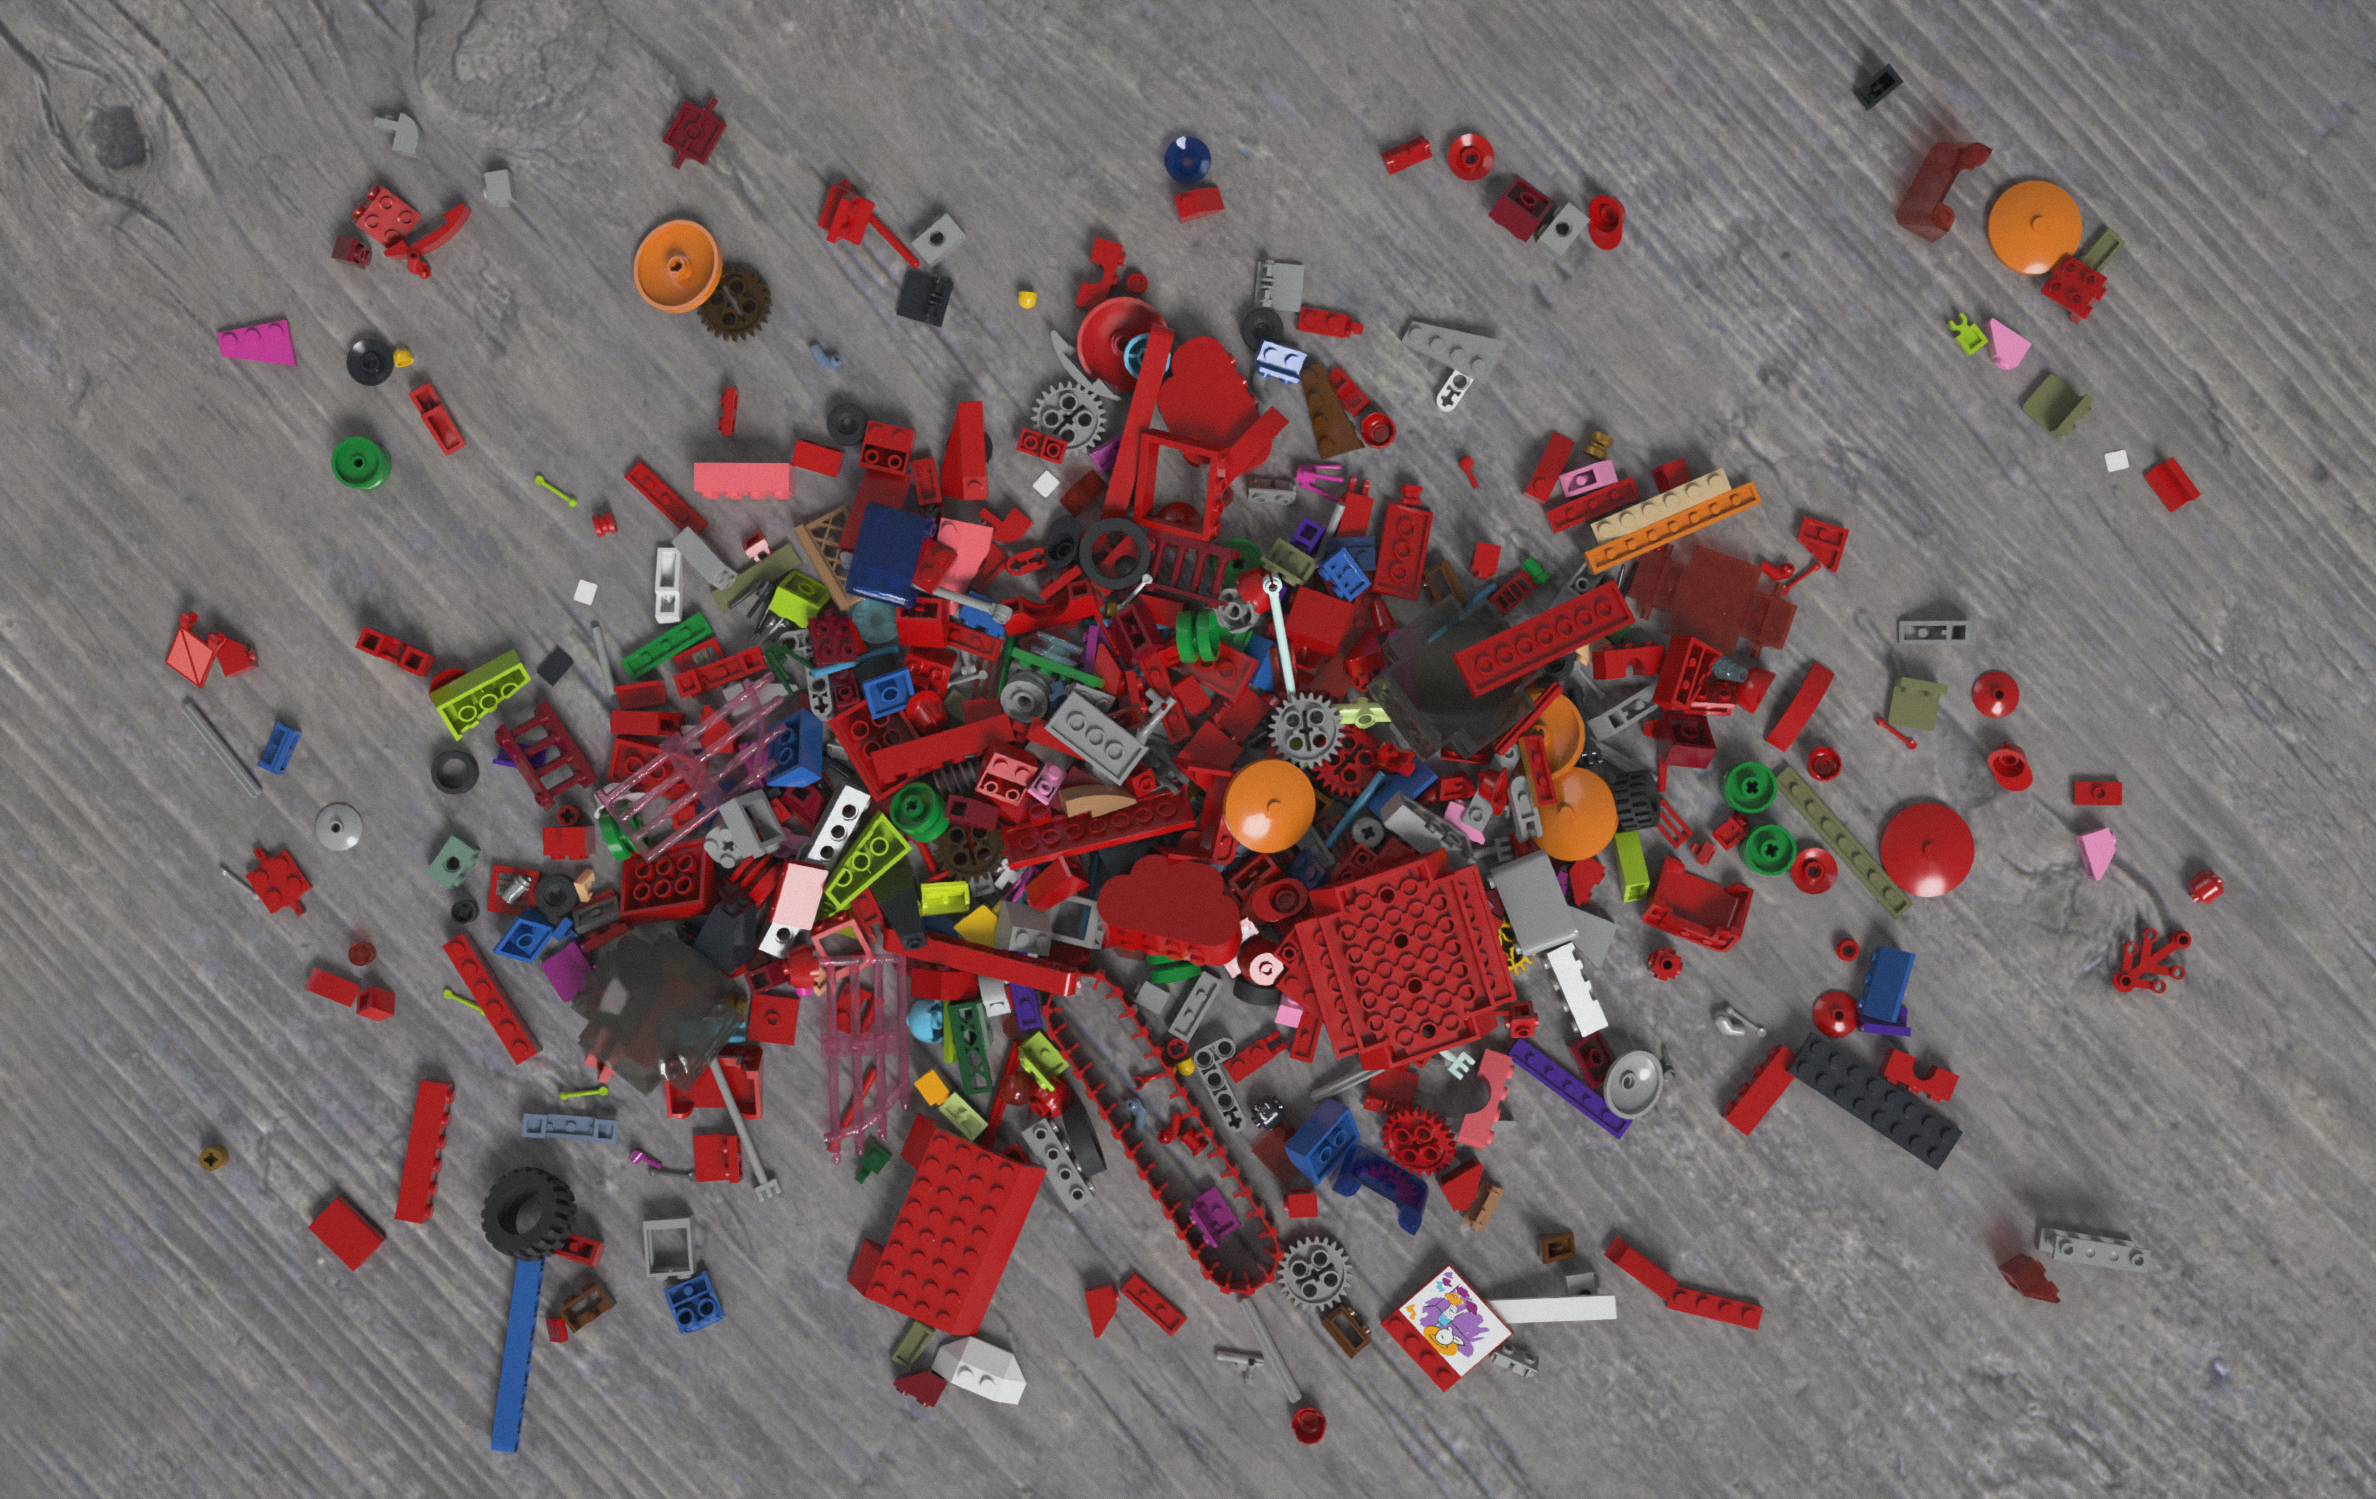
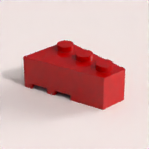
[1652,636,1723,711]

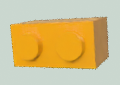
[914,1064,954,1106]

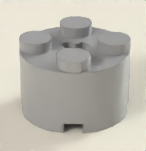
[704,814,757,868]

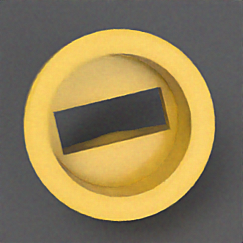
[1018,291,1037,309]
[393,348,414,367]
[1175,1056,1195,1076]

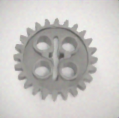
[1031,381,1107,458]
[1269,693,1345,769]
[1277,1234,1353,1312]

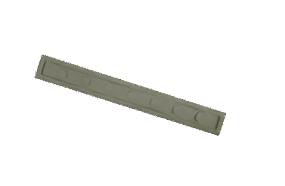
[1775,765,1913,920]

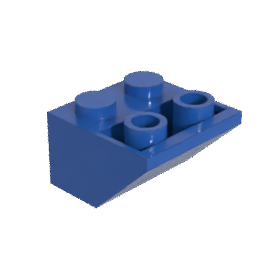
[959,591,1007,638]

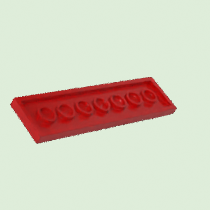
[1452,580,1636,698]
[1000,786,1196,870]

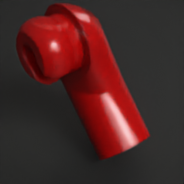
[1157,1113,1183,1144]

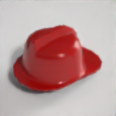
[1589,195,1626,250]
[906,690,949,736]
[1987,740,2033,791]
[1477,767,1508,816]
[1251,878,1308,922]

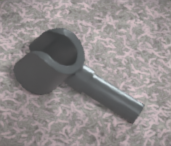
[1662,1048,1678,1082]

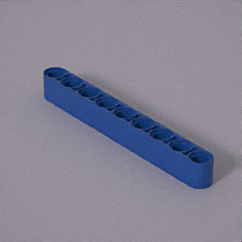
[491,1256,546,1453]

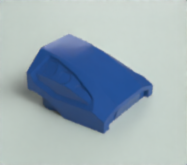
[663,1271,726,1335]

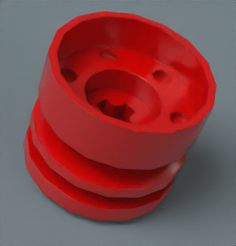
[729,853,783,908]

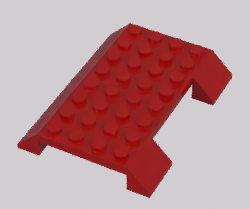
[847,1112,1048,1336]

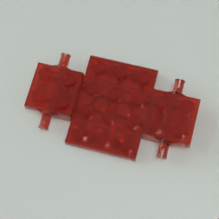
[1626,543,1798,660]

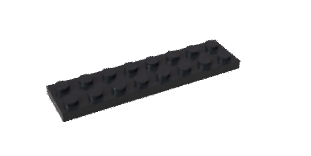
[1785,1032,1963,1171]

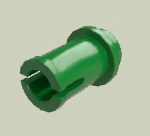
[1521,556,1550,585]

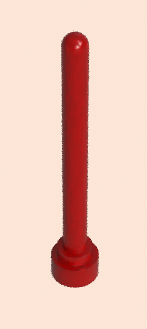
[838,179,920,268]

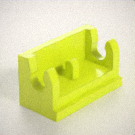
[920,881,970,916]

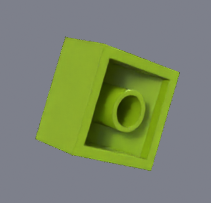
[769,569,832,629]

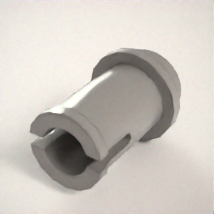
[501,874,531,905]

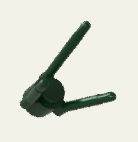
[763,642,816,696]

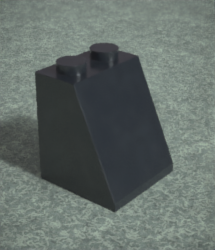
[1098,836,1164,878]
[692,889,757,975]

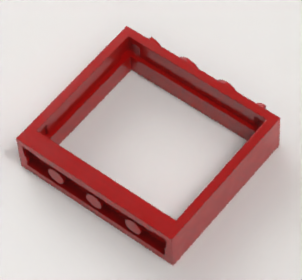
[1133,428,1229,543]

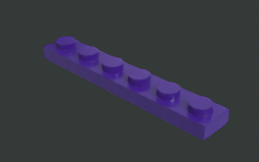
[1506,1038,1633,1139]

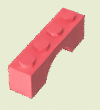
[1456,1049,1515,1150]

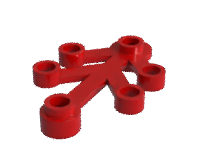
[2112,927,2191,994]

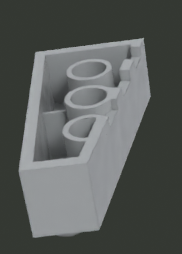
[1380,791,1477,872]

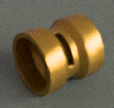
[1583,430,1614,461]
[718,990,749,1020]

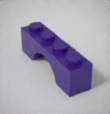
[1277,517,1326,607]

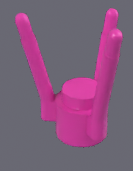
[1296,462,1344,503]
[1001,865,1043,902]

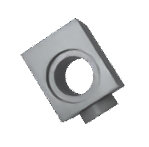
[1133,979,1171,1015]

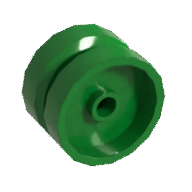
[331,436,392,491]
[1213,538,1264,588]
[1176,609,1220,663]
[1720,761,1778,813]
[890,782,949,842]
[598,802,651,862]
[1739,824,1797,876]
[1145,953,1202,984]

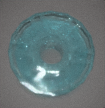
[852,595,898,644]
[1030,631,1083,669]

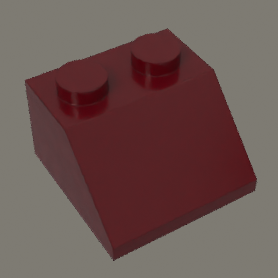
[1488,176,1555,243]
[1658,712,1717,769]

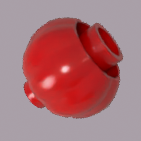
[1029,1075,1071,1117]

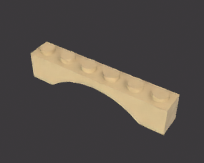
[1589,468,1732,547]

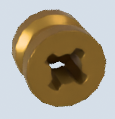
[199,1145,229,1171]

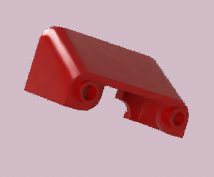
[1641,856,1754,952]
[663,1045,764,1120]

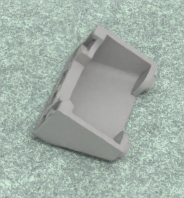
[1486,848,1579,958]

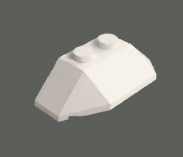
[931,1336,1027,1404]

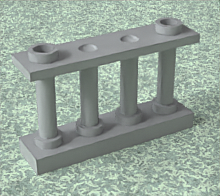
[2036,1226,2151,1274]

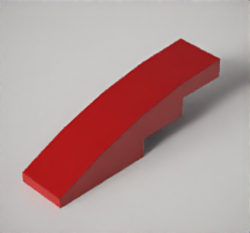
[911,457,947,542]

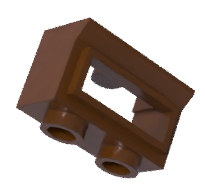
[1421,559,1467,615]
[558,1281,617,1334]
[1320,1301,1372,1359]

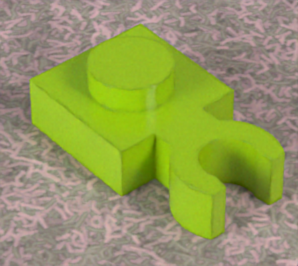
[1947,313,1989,357]

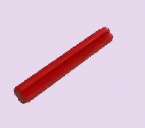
[1493,681,1563,756]

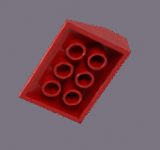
[827,700,931,803]
[619,838,718,926]

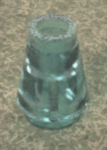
[1712,657,1748,682]

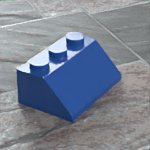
[767,708,823,787]
[1365,756,1438,824]
[1856,946,1916,1023]
[1284,1097,1360,1186]

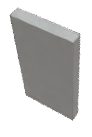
[1044,690,1149,786]

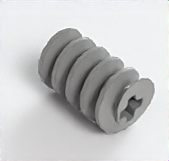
[933,758,981,798]
[1351,817,1384,848]

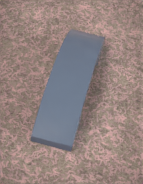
[521,1112,619,1144]

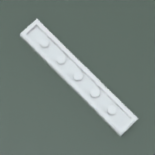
[1485,1294,1617,1323]

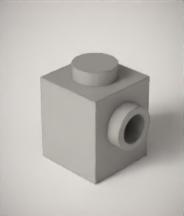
[483,169,517,208]

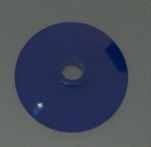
[1164,137,1211,184]

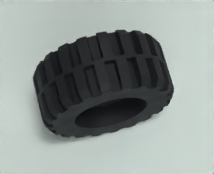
[481,1167,577,1262]

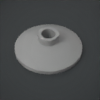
[316,804,363,851]

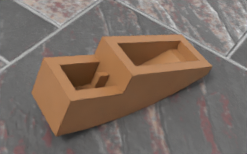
[1058,785,1136,818]

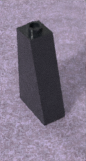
[868,865,928,951]

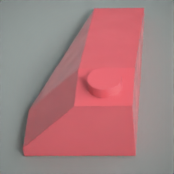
[932,517,994,615]

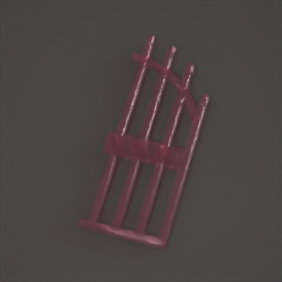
[595,671,787,864]
[818,953,910,1165]

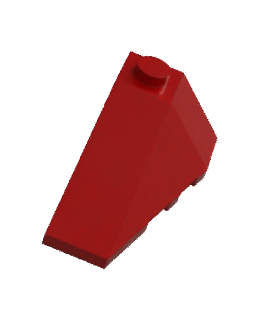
[941,400,989,500]

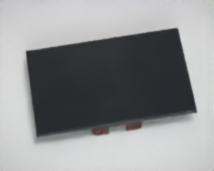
[536,648,574,687]

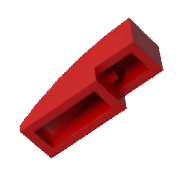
[408,380,467,456]

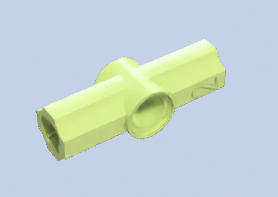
[1329,697,1400,729]

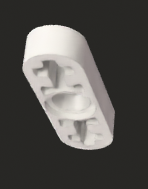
[1436,370,1473,412]

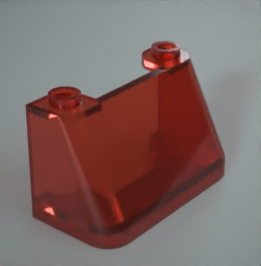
[1896,141,1993,243]

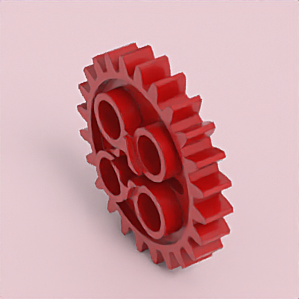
[1311,724,1384,799]
[1381,1105,1457,1176]

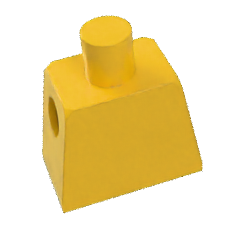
[953,900,1002,947]

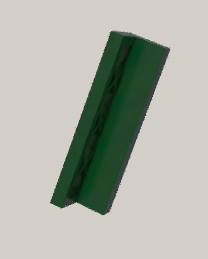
[947,1000,993,1096]

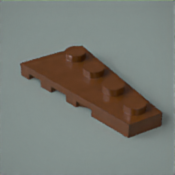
[1300,363,1365,460]

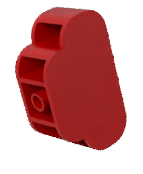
[1157,336,1272,476]
[1097,854,1243,966]

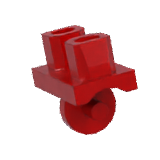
[1370,742,1416,777]

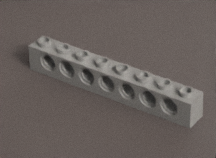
[755,778,871,960]

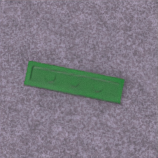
[621,612,714,681]
[1011,647,1105,689]

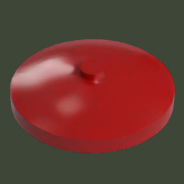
[1076,296,1167,391]
[1879,803,1975,897]

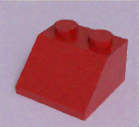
[1436,1157,1483,1212]

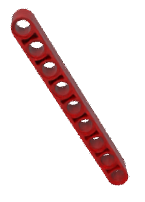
[1100,324,1176,521]
[882,923,1078,996]

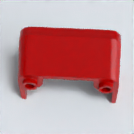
[1155,757,1238,865]

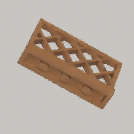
[794,505,890,613]

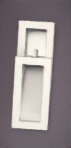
[655,548,683,623]

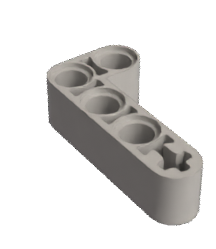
[778,629,835,721]
[1193,1035,1246,1132]

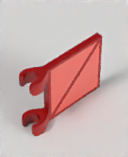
[165,611,226,688]

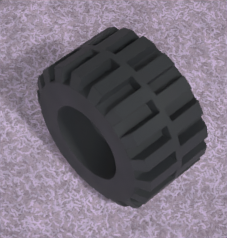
[1614,769,1660,831]

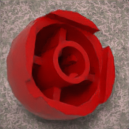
[1732,667,1776,715]

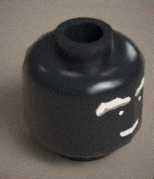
[1251,1095,1286,1130]

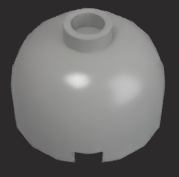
[1213,585,1260,633]

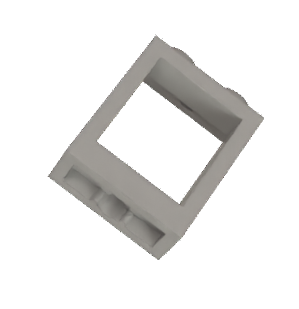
[671,526,739,590]
[718,789,787,859]
[1046,894,1104,949]
[643,1214,698,1281]

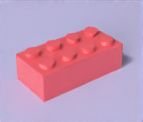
[694,463,796,500]

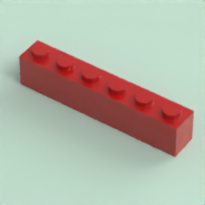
[870,713,1015,784]
[442,932,543,1065]
[394,1078,456,1224]

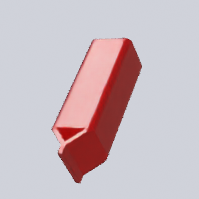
[1604,1236,1680,1301]

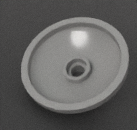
[1604,1050,1663,1119]

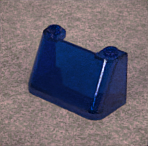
[845,501,936,610]
[1329,1144,1429,1236]

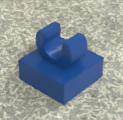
[551,916,582,942]

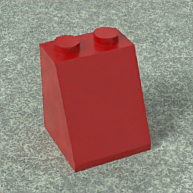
[1283,585,1353,660]

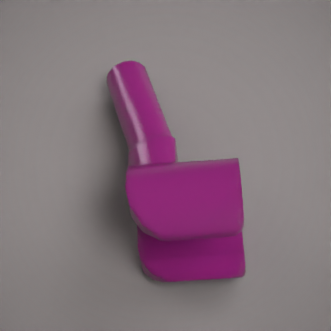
[628,1148,662,1169]

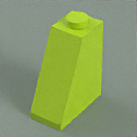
[1613,830,1650,903]

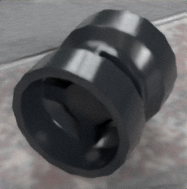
[451,899,480,924]

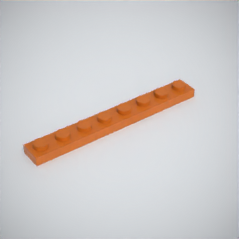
[1583,481,1762,575]

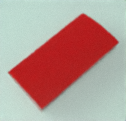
[837,468,913,564]
[607,734,711,805]

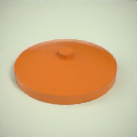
[1986,180,2082,275]
[633,220,723,313]
[1491,688,1586,780]
[1223,758,1315,853]
[1527,767,1619,861]

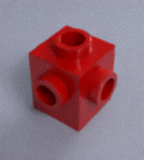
[1647,946,1683,982]
[1504,1000,1539,1038]

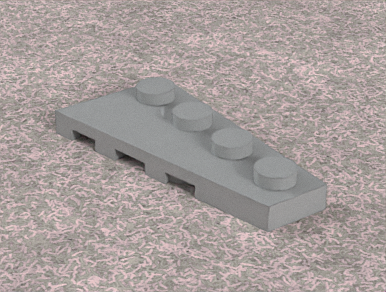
[1401,321,1507,385]

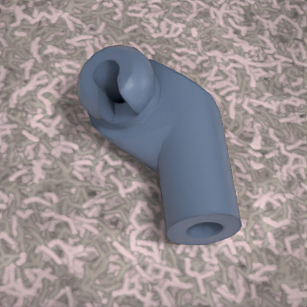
[809,344,842,370]
[1125,1097,1148,1131]

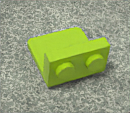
[1017,1029,1070,1092]

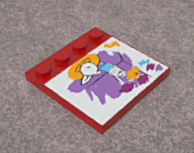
[1380,1262,1513,1392]

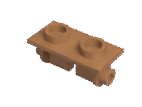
[1462,1179,1504,1232]

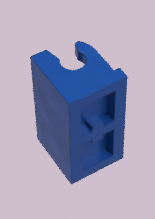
[257,721,302,774]

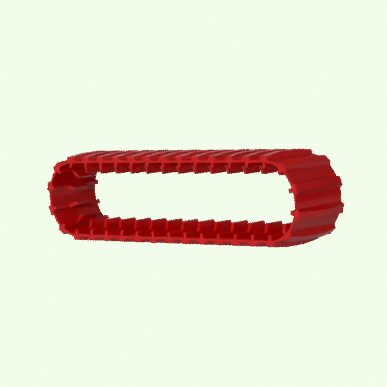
[1041,965,1285,1296]

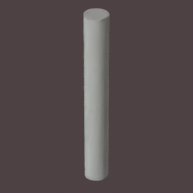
[1314,502,1346,568]
[591,627,618,697]

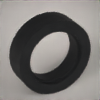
[1079,518,1151,590]
[1061,1103,1107,1178]

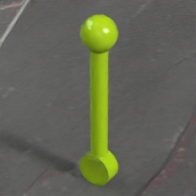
[535,476,577,507]
[443,989,485,1015]
[559,1086,609,1100]

